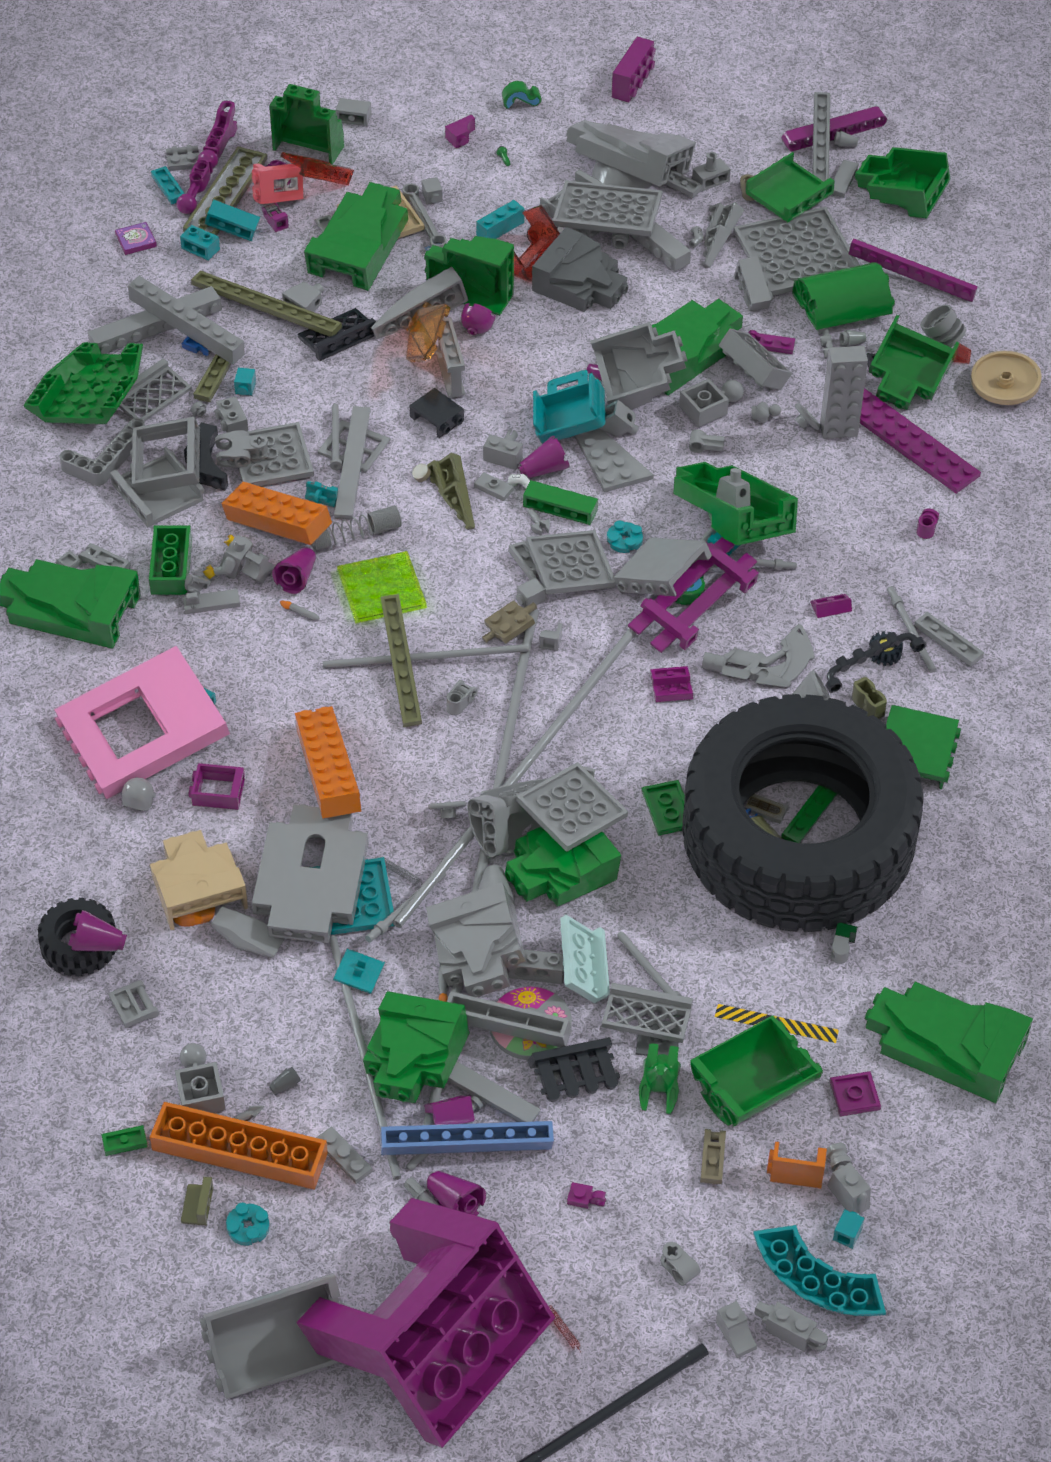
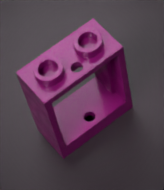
[188,763,245,810]

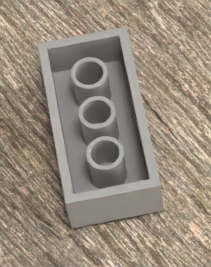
[719,328,792,390]

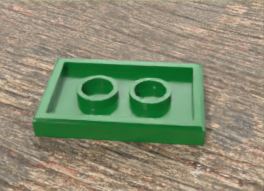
[641,780,685,836]

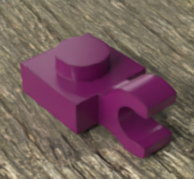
[567,1182,606,1209]

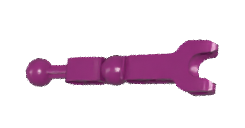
[176,101,238,214]

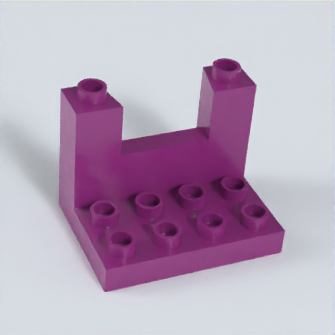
[296,1198,555,1448]

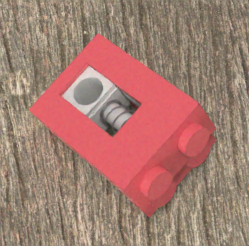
[252,163,303,204]

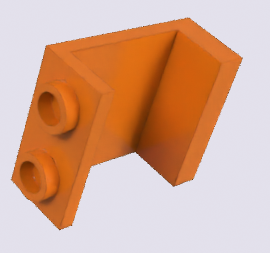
[767,1142,827,1189]

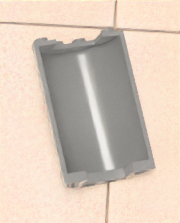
[199,1273,341,1399]

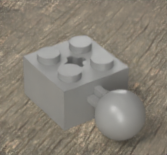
[679,379,744,427]
[175,1043,226,1113]

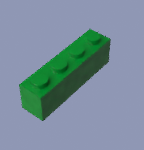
[523,480,598,525]

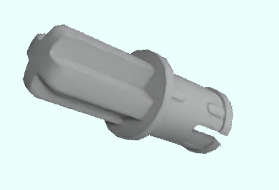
[403,1177,440,1206]

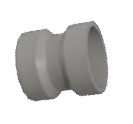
[826,1143,852,1172]

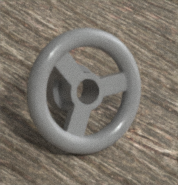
[795,403,821,430]
[428,801,467,819]

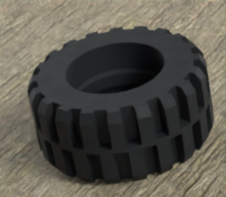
[37,897,116,977]

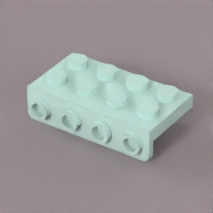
[560,915,610,1003]

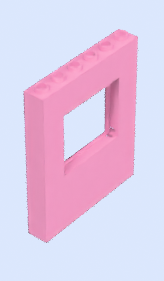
[54,646,230,799]

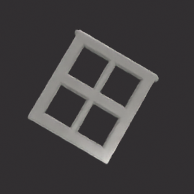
[318,420,391,472]

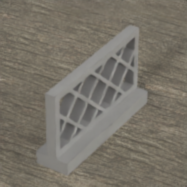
[119,358,192,422]
[601,983,693,1043]

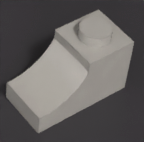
[716,1301,757,1358]

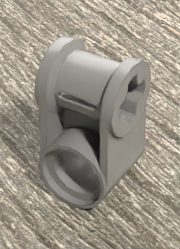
[446,680,478,715]
[660,1242,701,1286]

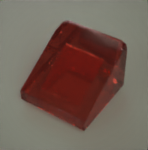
[953,343,971,364]

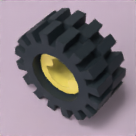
[868,631,903,666]

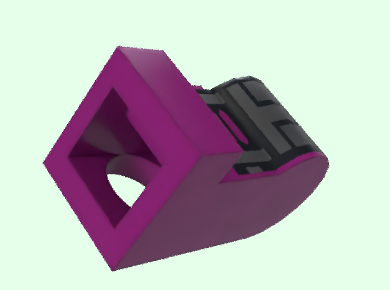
[262,203,289,232]

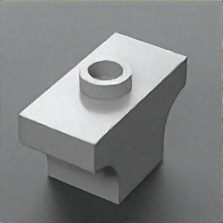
[241,550,275,584]

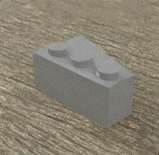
[734,256,773,311]

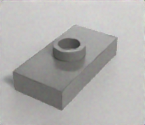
[474,472,514,501]

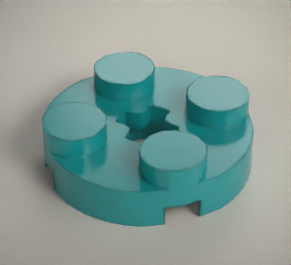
[607,520,643,553]
[226,1202,270,1246]

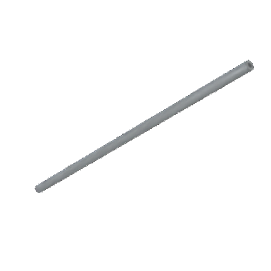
[329,936,401,1180]

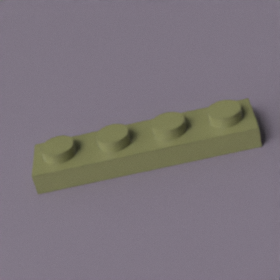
[193,354,231,403]

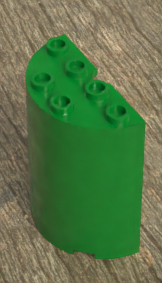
[792,262,895,330]
[690,1015,823,1127]

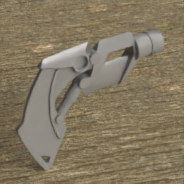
[701,624,815,687]

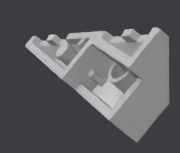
[702,202,744,268]

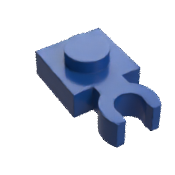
[181,336,209,356]

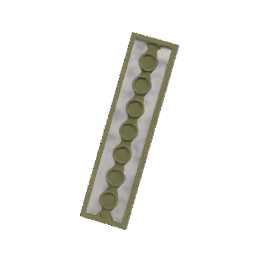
[183,146,268,236]

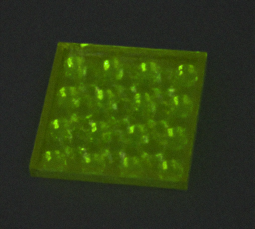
[337,551,427,624]

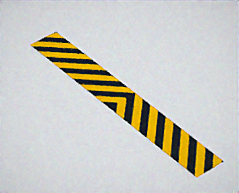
[714,1004,839,1043]

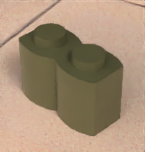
[852,677,887,719]

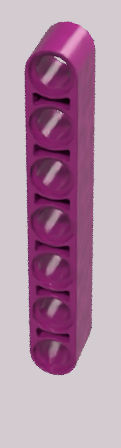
[781,106,887,152]

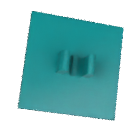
[333,948,385,994]

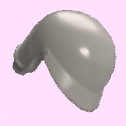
[121,777,156,811]

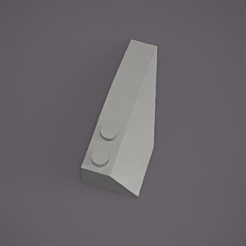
[371,267,468,339]

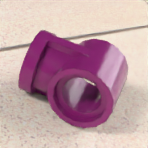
[916,508,939,539]

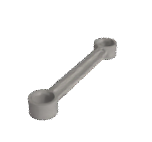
[403,184,447,248]

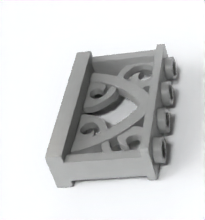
[434,318,465,398]

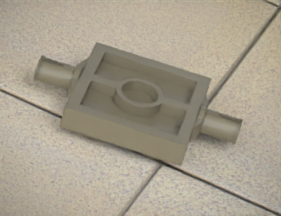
[482,600,538,644]

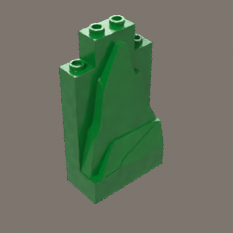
[304,182,409,291]
[634,299,743,396]
[673,462,798,546]
[0,559,141,649]
[864,981,1033,1103]

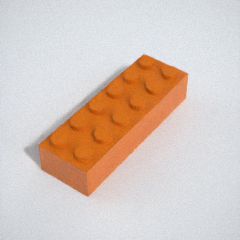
[221,482,332,545]

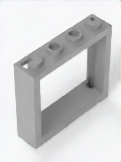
[130,417,200,495]

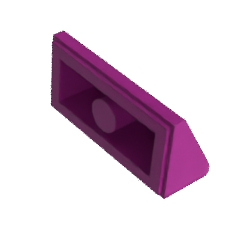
[810,594,852,618]

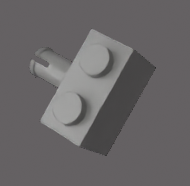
[692,152,731,192]
[483,429,523,470]

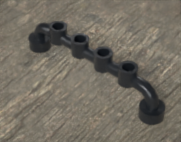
[826,632,927,693]

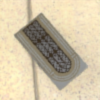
[744,794,788,824]

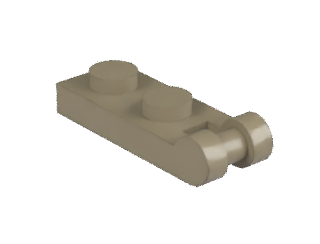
[700,1129,726,1185]

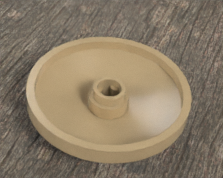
[971,351,1042,405]

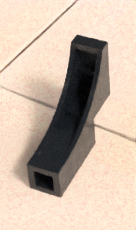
[184,422,228,490]

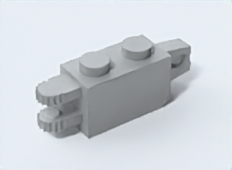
[754,1301,828,1352]

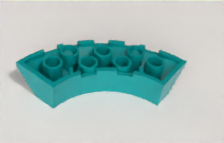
[753,1225,886,1316]

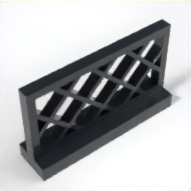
[298,308,376,361]

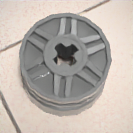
[920,304,966,347]

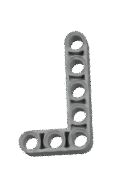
[59,418,145,486]

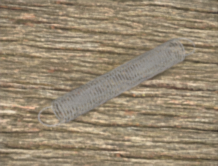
[375,856,423,885]

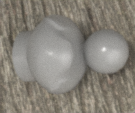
[751,402,781,423]

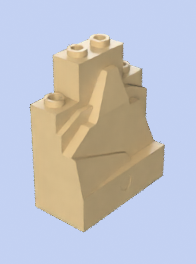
[150,830,248,930]

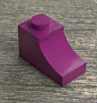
[445,114,475,148]

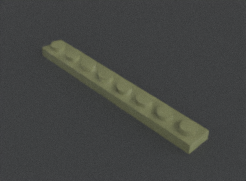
[380,594,422,727]

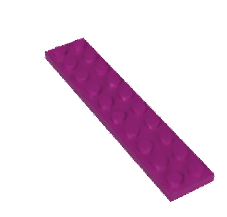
[860,388,981,494]

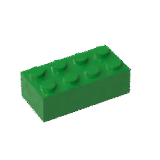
[149,525,192,595]

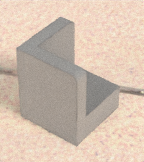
[539,623,562,651]

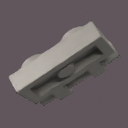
[166,145,199,171]

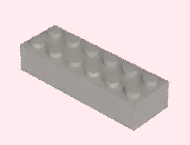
[820,346,868,439]

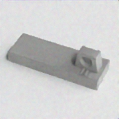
[183,589,240,614]

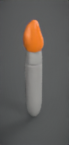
[280,600,320,621]
[438,966,448,1002]

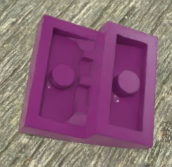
[650,666,693,702]

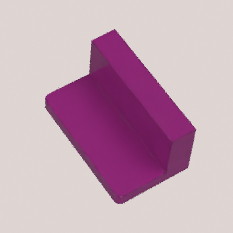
[424,1095,475,1125]

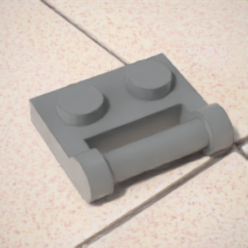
[108,980,160,1028]

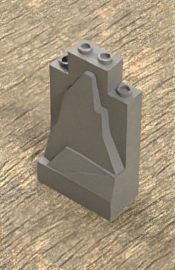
[566,120,696,186]

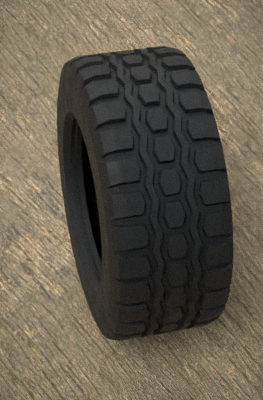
[682,694,924,932]

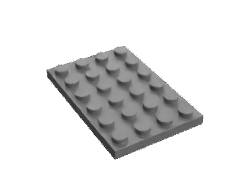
[552,180,663,237]

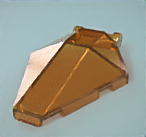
[406,302,451,363]

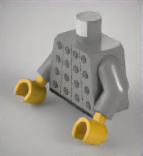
[202,534,253,579]

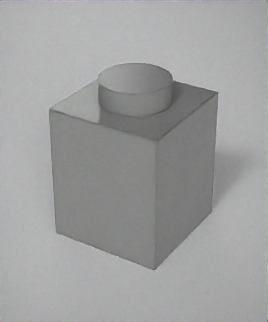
[422,177,443,205]
[516,578,546,607]

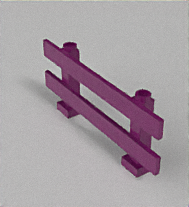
[628,537,759,653]

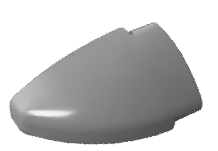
[467,778,548,857]

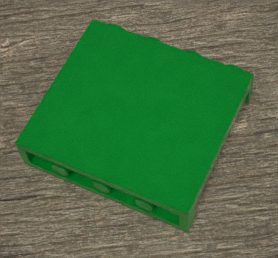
[746,152,835,223]
[886,705,961,789]

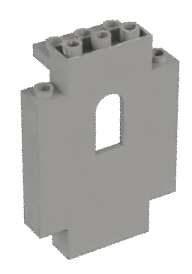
[252,804,369,943]

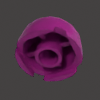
[461,303,496,335]

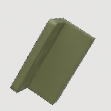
[181,1177,214,1226]

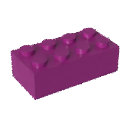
[612,36,656,103]

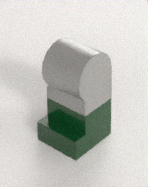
[831,923,858,964]

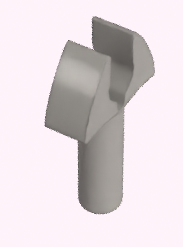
[527,508,550,535]

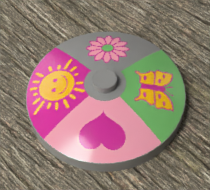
[490,986,572,1060]

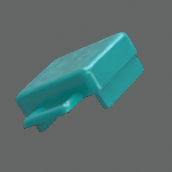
[533,370,606,444]

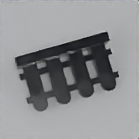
[528,1037,620,1102]

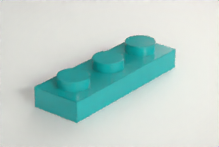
[151,166,185,205]

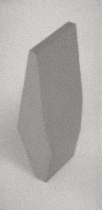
[211,907,285,958]

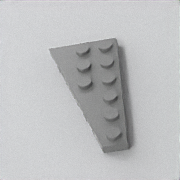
[574,429,654,492]

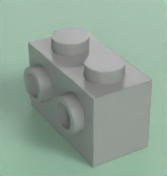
[214,396,248,433]

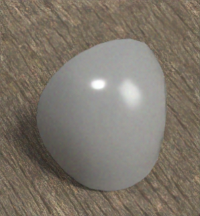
[592,161,653,189]

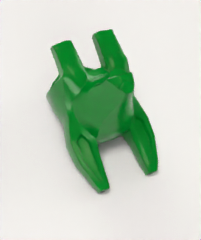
[639,1044,681,1114]

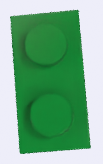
[101,1125,148,1156]

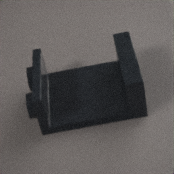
[409,388,464,438]

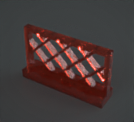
[280,152,354,186]

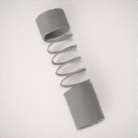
[312,505,402,552]

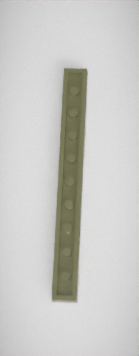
[191,270,342,337]

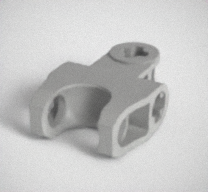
[215,430,270,468]

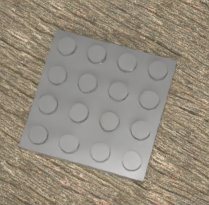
[238,422,314,486]
[525,530,616,595]
[516,762,628,852]

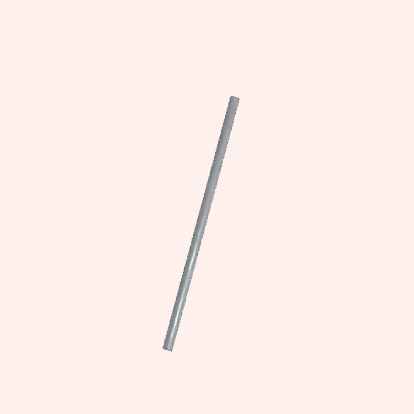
[323,644,529,669]

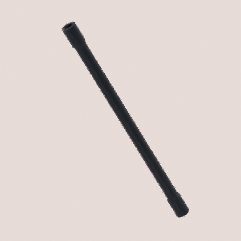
[518,1343,709,1462]

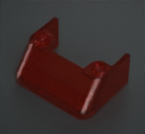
[507,205,560,282]

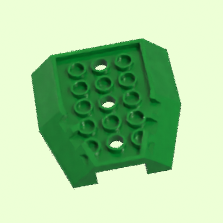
[23,342,143,424]

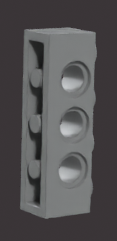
[507,949,564,984]

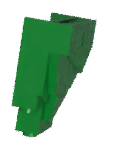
[269,84,344,166]
[855,147,951,219]
[424,236,514,316]
[869,314,960,410]
[505,827,622,907]
[363,991,470,1103]

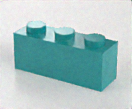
[205,199,260,241]
[476,200,525,239]

